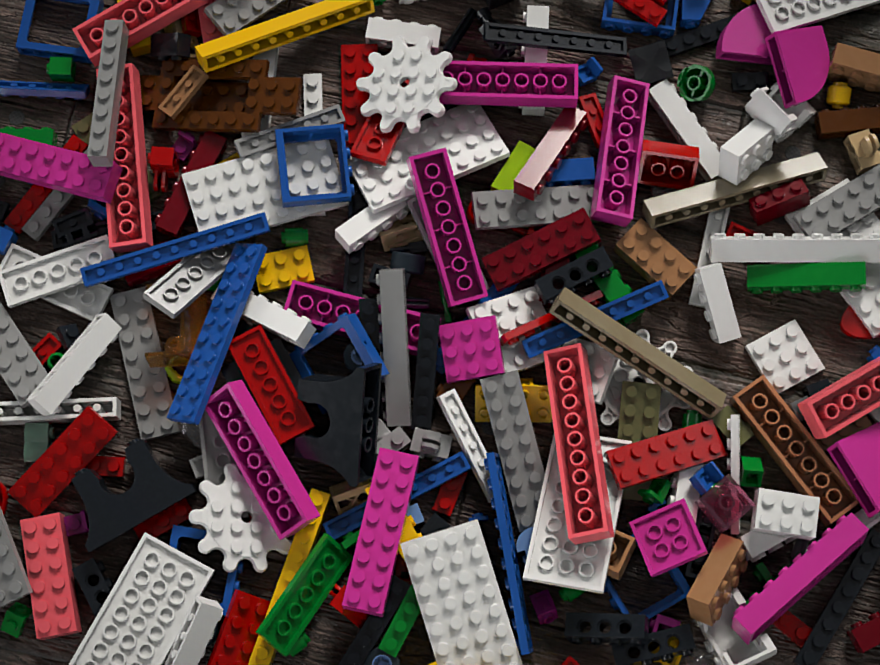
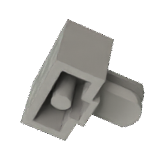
[376,419,412,461]
[410,427,453,463]

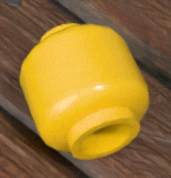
[826,82,852,110]

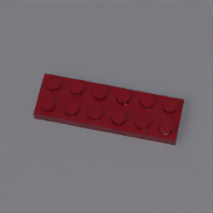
[481,207,601,293]

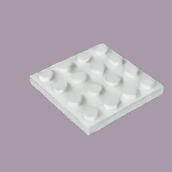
[465,286,561,376]

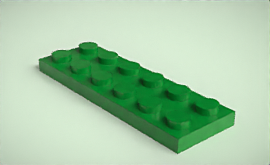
[256,533,353,656]

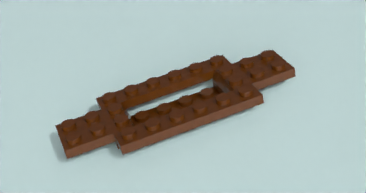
[140,58,303,133]

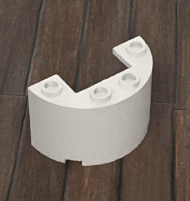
[745,82,817,143]
[693,587,777,665]

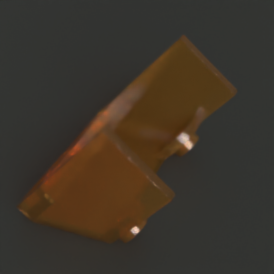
[145,284,208,368]

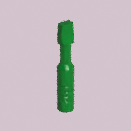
[438,281,452,323]

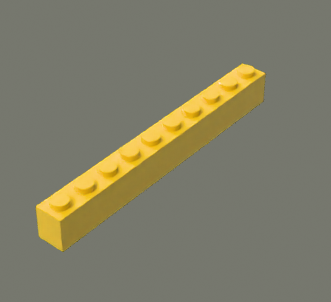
[194,0,375,73]
[248,488,332,665]

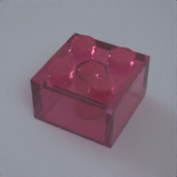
[694,474,756,533]

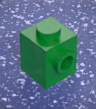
[46,57,76,82]
[740,456,764,487]

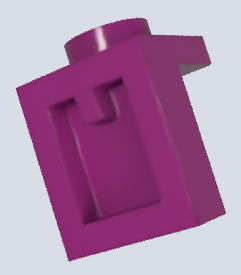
[172,130,198,163]
[63,510,89,537]
[529,589,558,625]
[649,614,681,633]

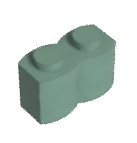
[24,422,55,464]

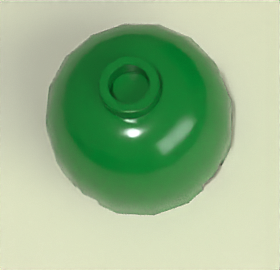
[677,64,716,102]

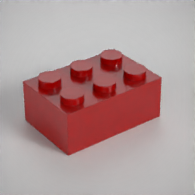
[638,139,700,190]

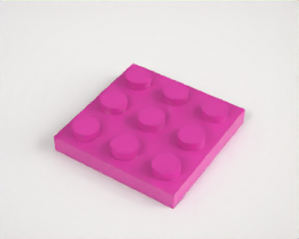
[439,315,505,383]
[629,498,708,578]

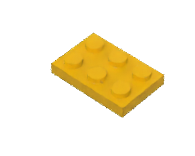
[256,245,315,294]

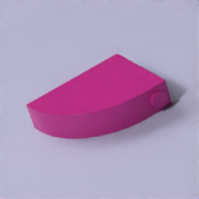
[716,4,772,65]
[765,25,830,109]
[827,422,880,518]

